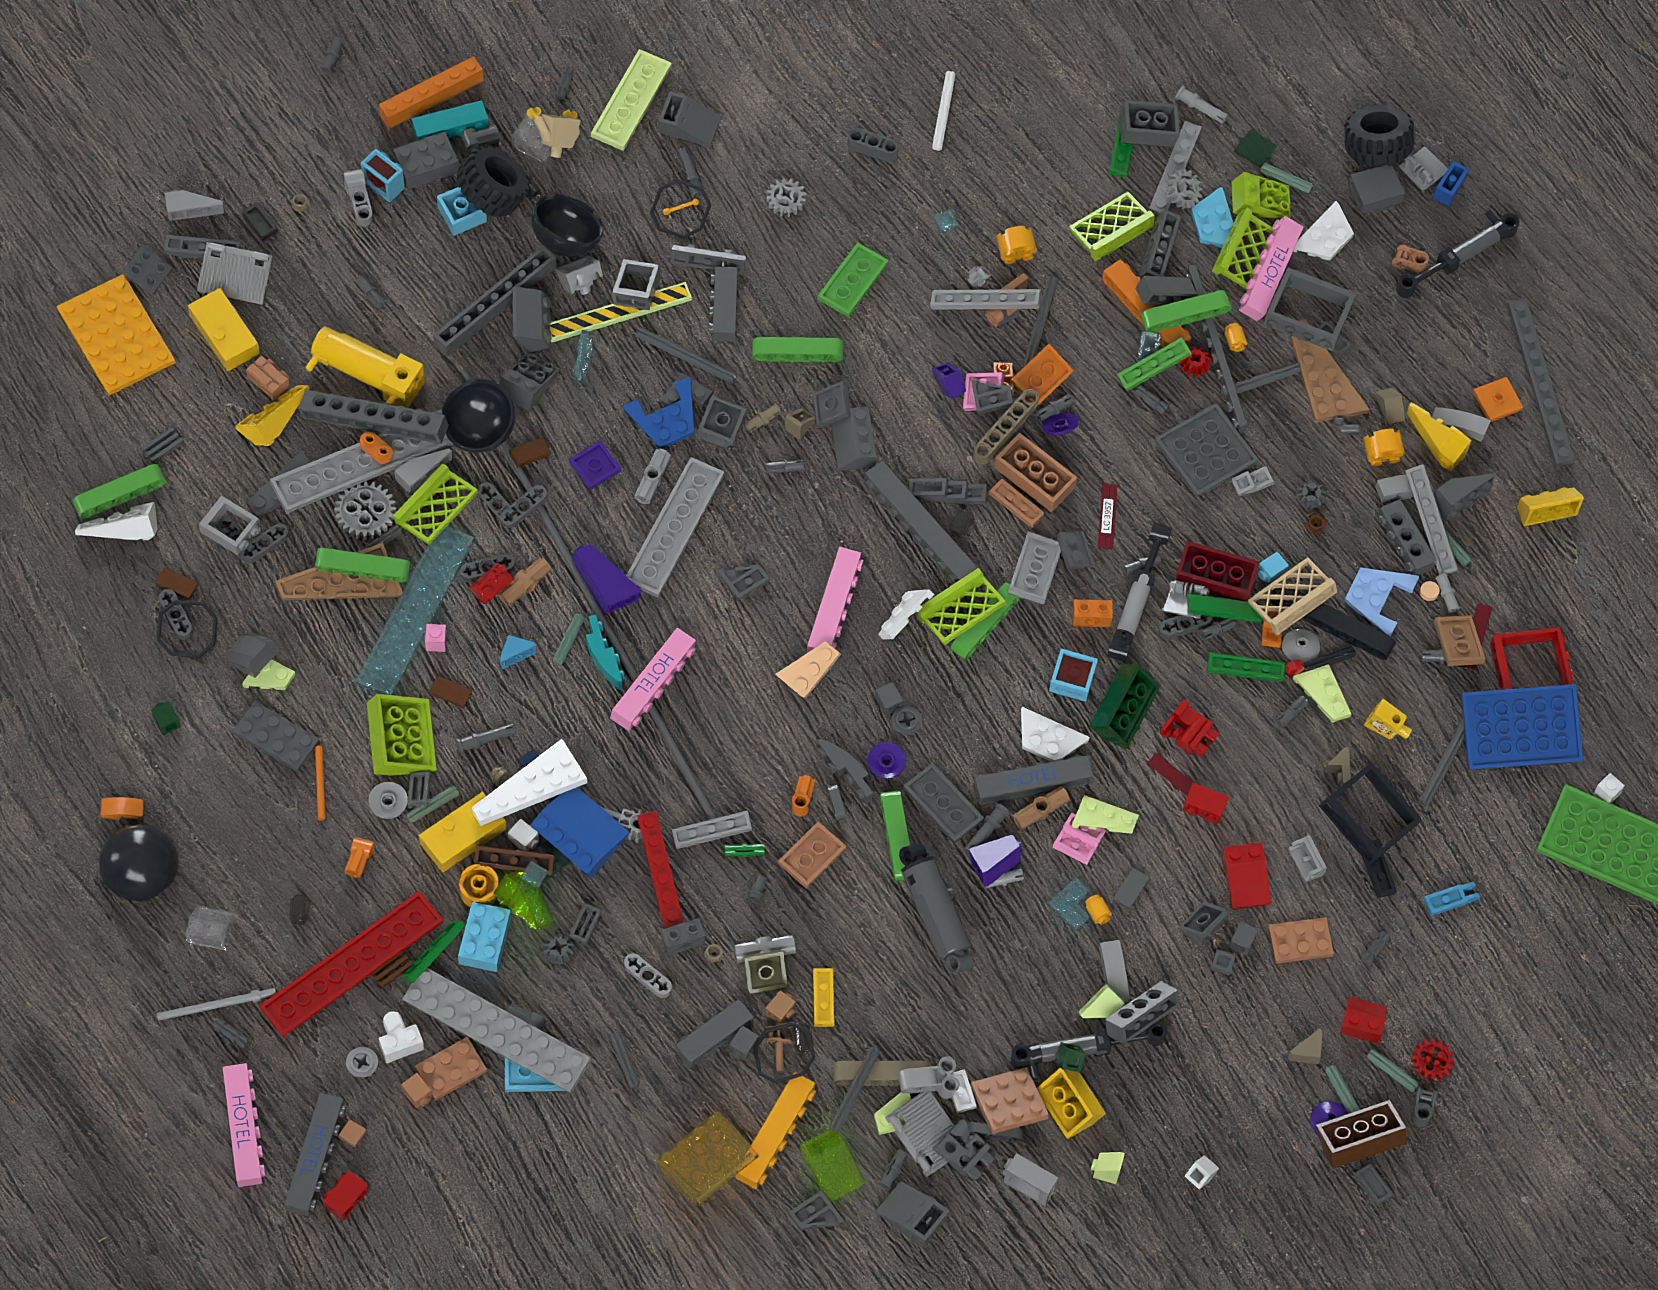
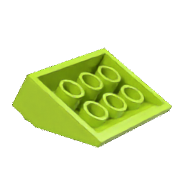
[367,694,437,776]

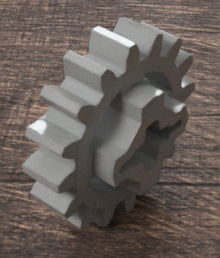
[1166,169,1202,209]
[766,178,806,217]

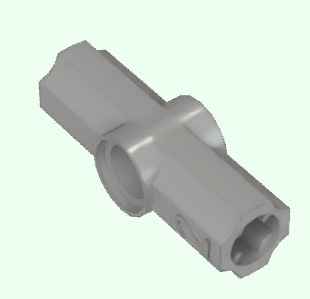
[634,448,671,505]
[734,935,796,963]

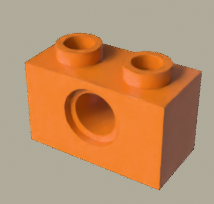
[1072,599,1113,627]

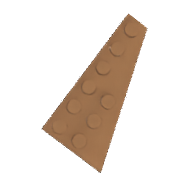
[1289,320,1370,423]
[275,543,404,600]

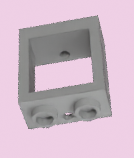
[199,496,260,555]
[1003,1153,1058,1206]

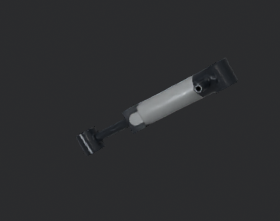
[1107,522,1172,662]

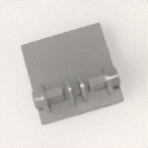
[1399,147,1448,191]
[1163,580,1210,619]

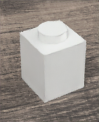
[1593,773,1625,804]
[508,819,539,851]
[1185,1155,1219,1189]

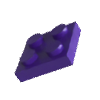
[569,441,621,490]

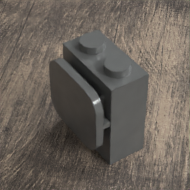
[1348,165,1406,214]

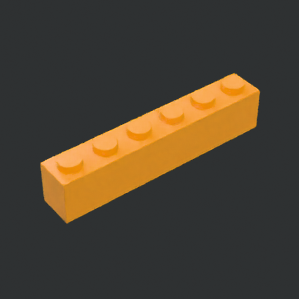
[735,1072,817,1189]

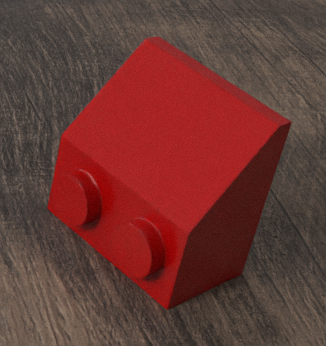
[1340,996,1387,1043]

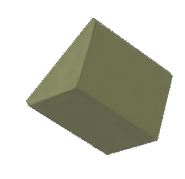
[743,950,788,994]

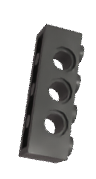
[1138,209,1181,279]
[1377,499,1437,576]
[1105,981,1180,1044]

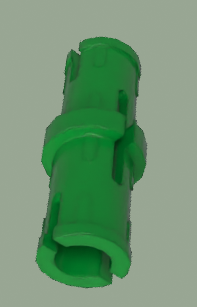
[725,842,764,858]

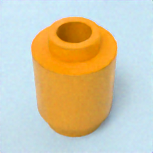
[1224,323,1247,352]
[1085,894,1112,925]

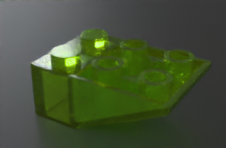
[493,871,554,930]
[799,1129,864,1202]

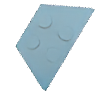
[1191,187,1240,251]

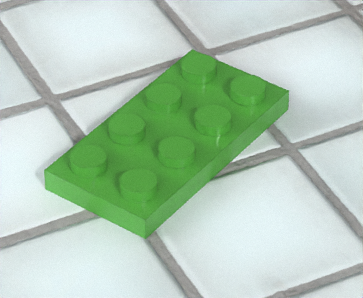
[817,242,889,318]

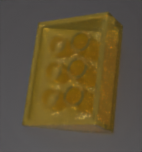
[655,1111,759,1206]

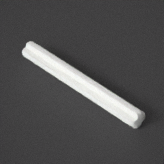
[932,71,955,151]

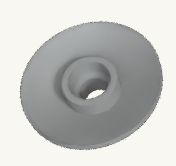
[1282,629,1320,662]
[368,782,408,819]

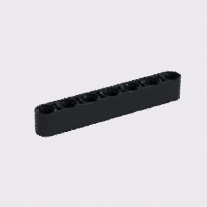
[1270,583,1396,660]

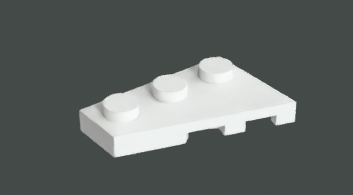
[878,589,934,639]

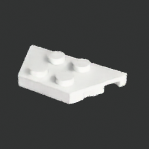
[1293,201,1354,261]
[1020,707,1090,762]

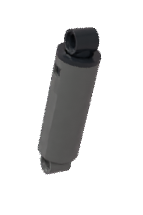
[899,843,973,974]

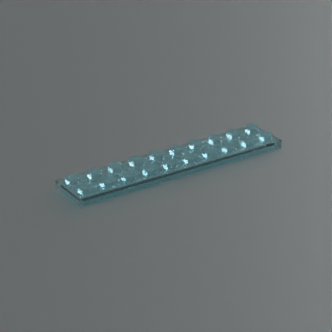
[356,526,474,695]

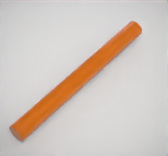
[315,746,326,821]

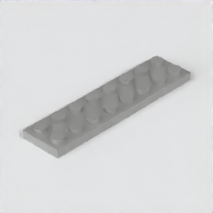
[626,457,725,598]

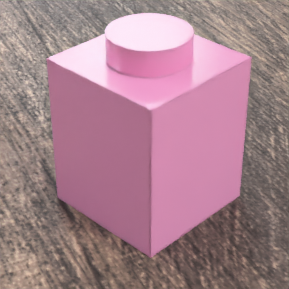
[425,624,447,652]

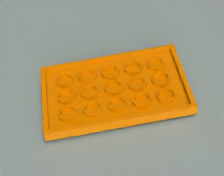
[57,274,176,396]

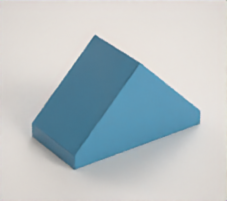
[500,635,536,669]

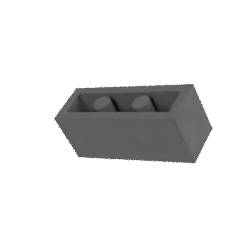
[1135,276,1197,306]

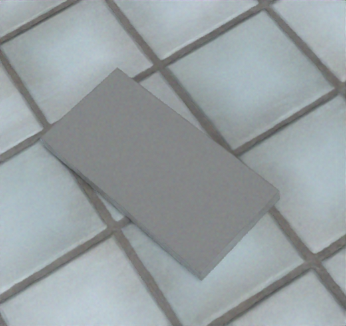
[1007,531,1061,605]

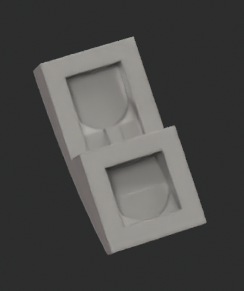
[1231,466,1274,496]

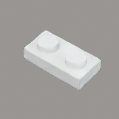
[948,1069,977,1114]

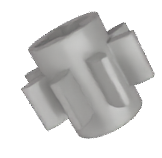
[968,266,991,289]

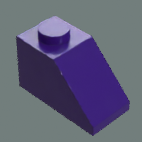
[931,362,966,398]

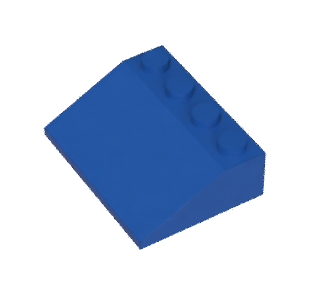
[530,787,630,878]

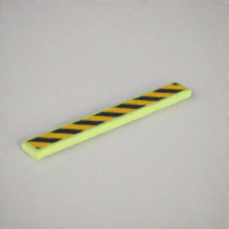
[550,282,692,343]

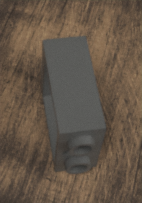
[612,259,660,310]

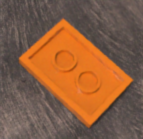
[1010,344,1074,405]

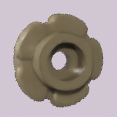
[291,194,309,212]
[491,766,509,784]
[704,944,724,963]

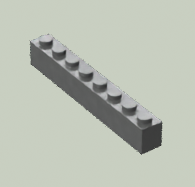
[433,246,556,358]
[864,461,977,585]

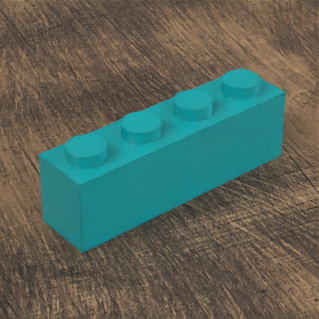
[412,100,489,141]

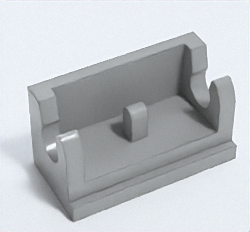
[1288,835,1327,883]

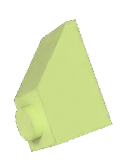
[1079,984,1125,1018]
[1091,1152,1125,1184]

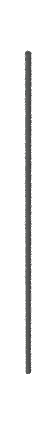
[460,368,717,820]

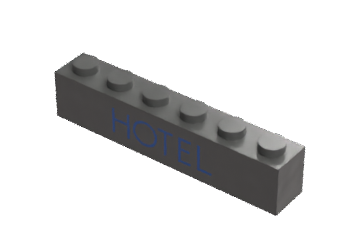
[974,755,1094,806]
[284,1093,347,1217]

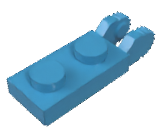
[1423,882,1481,916]

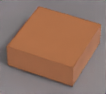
[338,1119,367,1148]

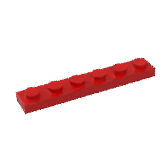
[637,811,684,929]

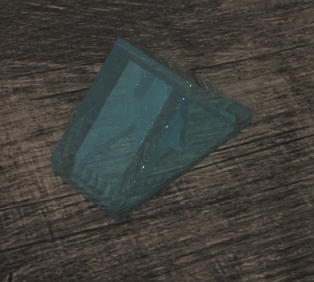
[1137,331,1160,362]

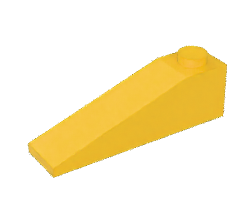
[235,385,310,446]
[1407,402,1472,471]

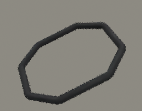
[650,179,711,238]
[157,600,218,658]
[753,1022,815,1084]

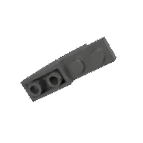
[816,739,873,804]

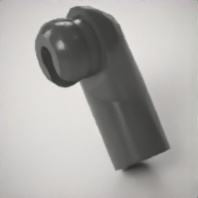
[1333,415,1359,434]

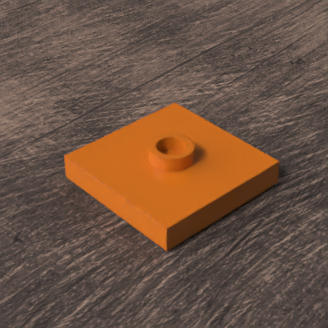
[1473,377,1523,422]

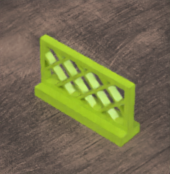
[1069,192,1154,262]
[1212,207,1274,290]
[393,463,479,545]
[917,568,1006,645]

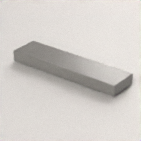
[672,810,752,849]

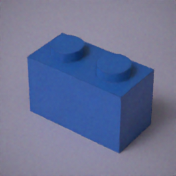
[1433,161,1469,207]

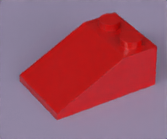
[1221,842,1271,910]

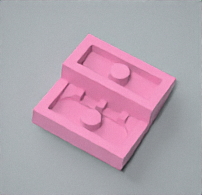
[1053,813,1106,865]

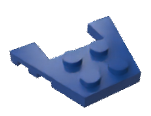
[623,377,695,449]

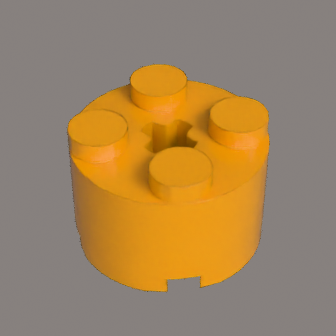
[996,226,1037,264]
[1363,429,1405,467]
[459,864,499,908]

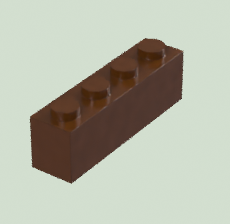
[474,845,556,875]

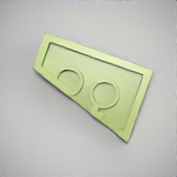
[1293,664,1351,723]
[1072,795,1139,833]

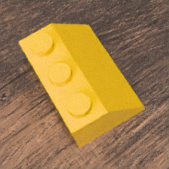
[1517,487,1584,527]
[1037,1067,1106,1139]

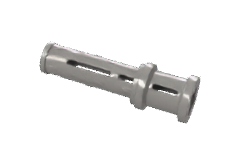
[1175,85,1228,125]

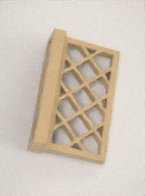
[1248,557,1337,635]

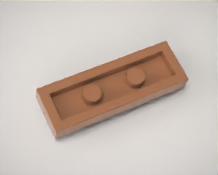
[989,479,1045,528]

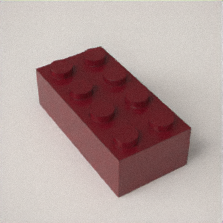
[1175,541,1260,602]

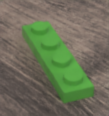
[1117,337,1192,391]

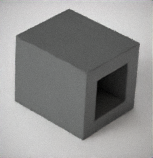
[875,682,903,716]
[1229,921,1258,956]
[729,1026,759,1061]

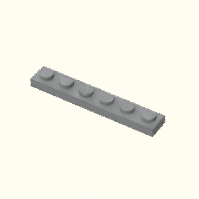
[1149,121,1202,215]
[930,289,1042,310]
[1406,464,1459,575]

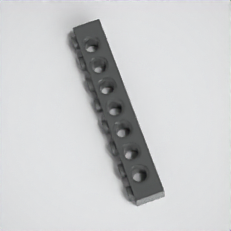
[298,390,449,444]

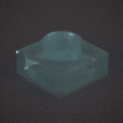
[934,209,958,233]
[520,861,548,889]

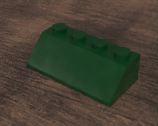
[1089,664,1160,749]

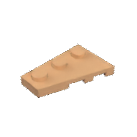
[775,641,841,699]

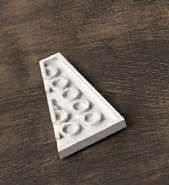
[472,739,587,826]

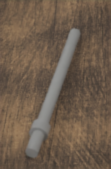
[157,988,276,1021]

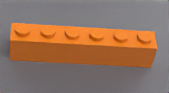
[379,56,484,129]
[1102,259,1191,348]

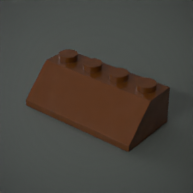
[1316,1100,1407,1169]

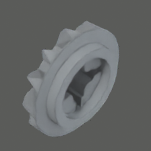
[346,1047,378,1079]

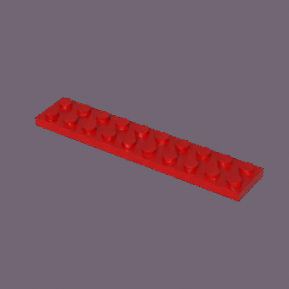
[259,891,443,1038]

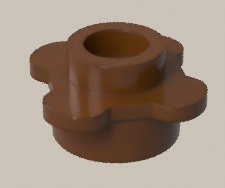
[1304,515,1327,536]

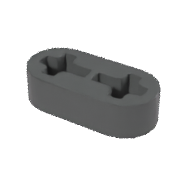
[827,784,846,821]

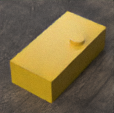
[188,288,260,372]
[419,792,506,873]

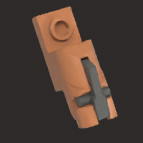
[985,273,1028,327]

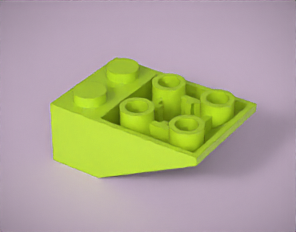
[1232,172,1291,218]

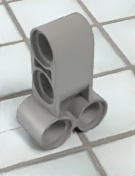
[344,169,372,227]
[898,1056,960,1099]

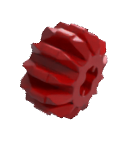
[1179,346,1211,378]

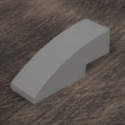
[1431,407,1491,442]
[1375,474,1433,503]
[1099,940,1130,1004]

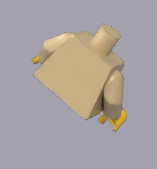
[527,107,580,158]

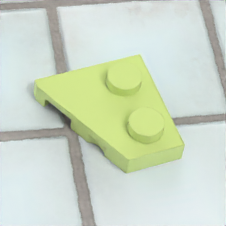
[242,659,295,690]
[874,1092,911,1135]

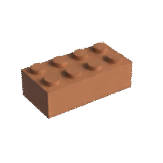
[994,432,1077,513]

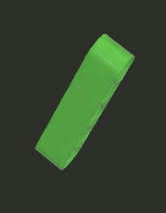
[1140,290,1232,333]
[752,337,843,362]
[72,464,166,519]
[315,548,410,582]
[950,582,1021,660]
[880,790,910,882]

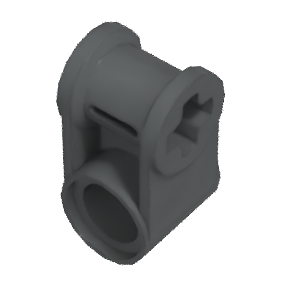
[1412,1086,1438,1127]

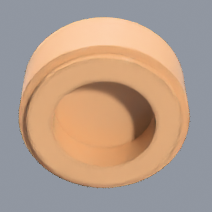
[1420,581,1440,601]

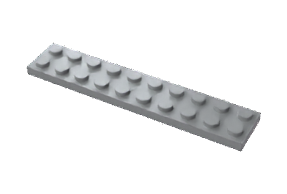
[270,410,454,514]
[402,968,592,1094]

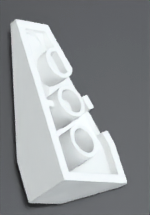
[75,502,157,540]

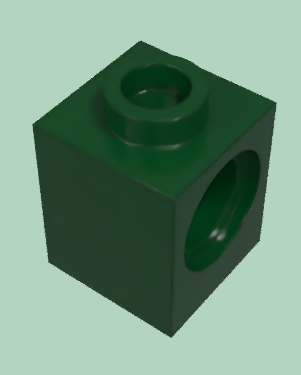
[151,701,181,736]
[1055,1042,1086,1072]

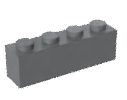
[709,267,737,342]
[676,999,754,1069]

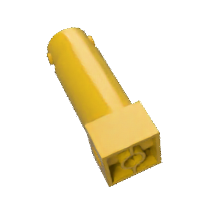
[306,326,425,408]

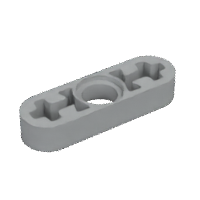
[624,953,672,998]

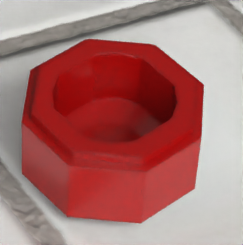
[1285,660,1305,676]

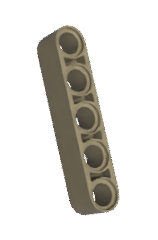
[974,389,1039,465]
[833,1061,931,1086]

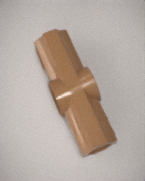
[498,557,552,607]
[1012,786,1070,830]

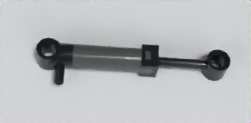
[1396,210,1520,298]
[1010,1021,1168,1080]

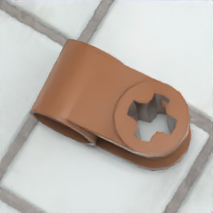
[1392,245,1429,274]

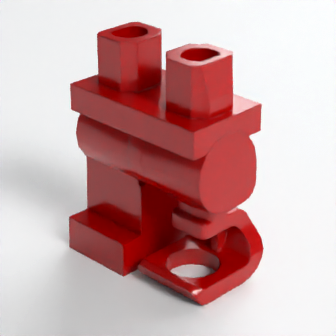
[1160,699,1219,757]

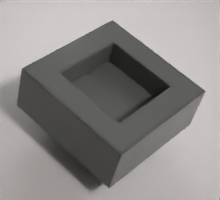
[1211,949,1236,975]

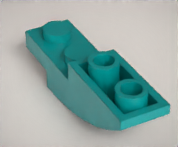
[586,615,625,690]

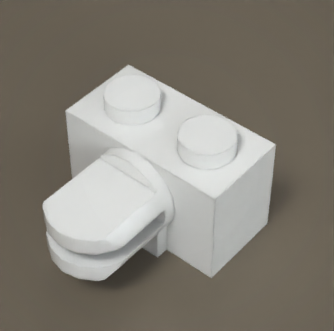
[378,1011,424,1063]

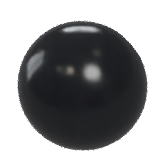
[531,194,604,256]
[442,378,516,453]
[99,824,178,901]

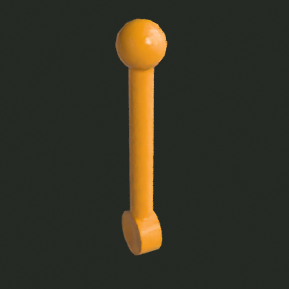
[663,198,699,215]

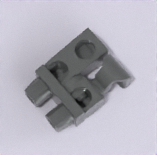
[932,1120,995,1180]

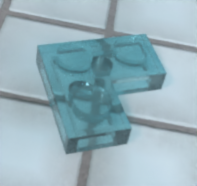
[574,330,592,381]
[1048,877,1090,932]

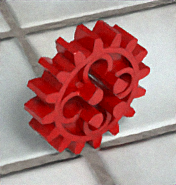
[1411,1038,1455,1082]

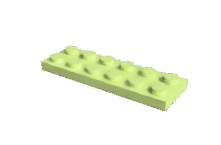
[591,49,672,151]

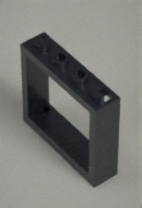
[1319,761,1422,865]

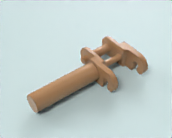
[766,1023,792,1073]

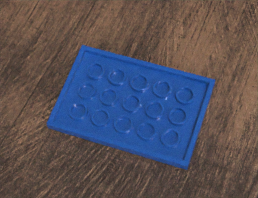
[1461,684,1583,770]

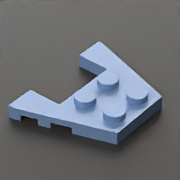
[1344,568,1419,637]

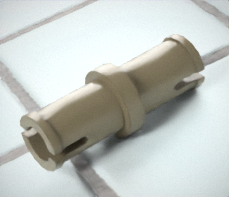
[744,404,782,433]

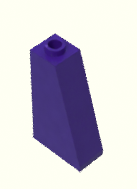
[572,544,641,615]

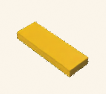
[813,968,834,1027]

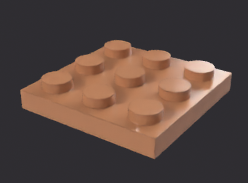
[970,1067,1049,1134]

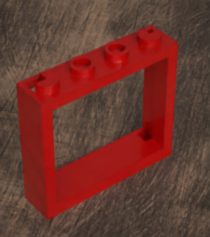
[1490,627,1577,690]

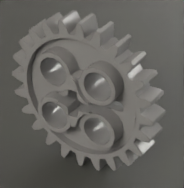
[334,481,397,540]

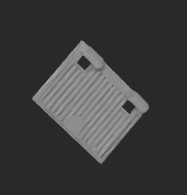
[197,242,273,305]
[885,1091,964,1177]

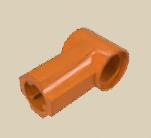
[792,775,816,817]
[345,837,375,878]

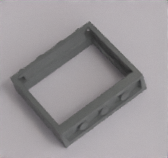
[1263,267,1357,351]

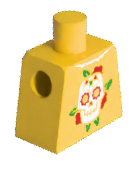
[1364,699,1412,739]

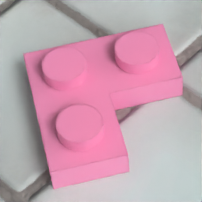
[963,372,1004,411]

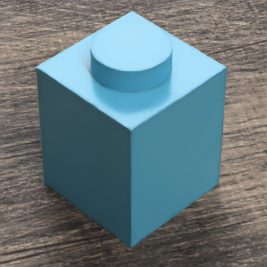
[1257,552,1289,585]

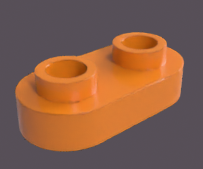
[360,432,393,464]

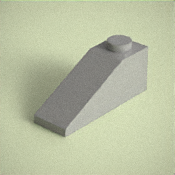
[165,190,224,221]
[395,449,452,494]

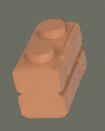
[246,356,289,400]

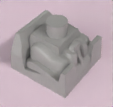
[555,255,603,295]

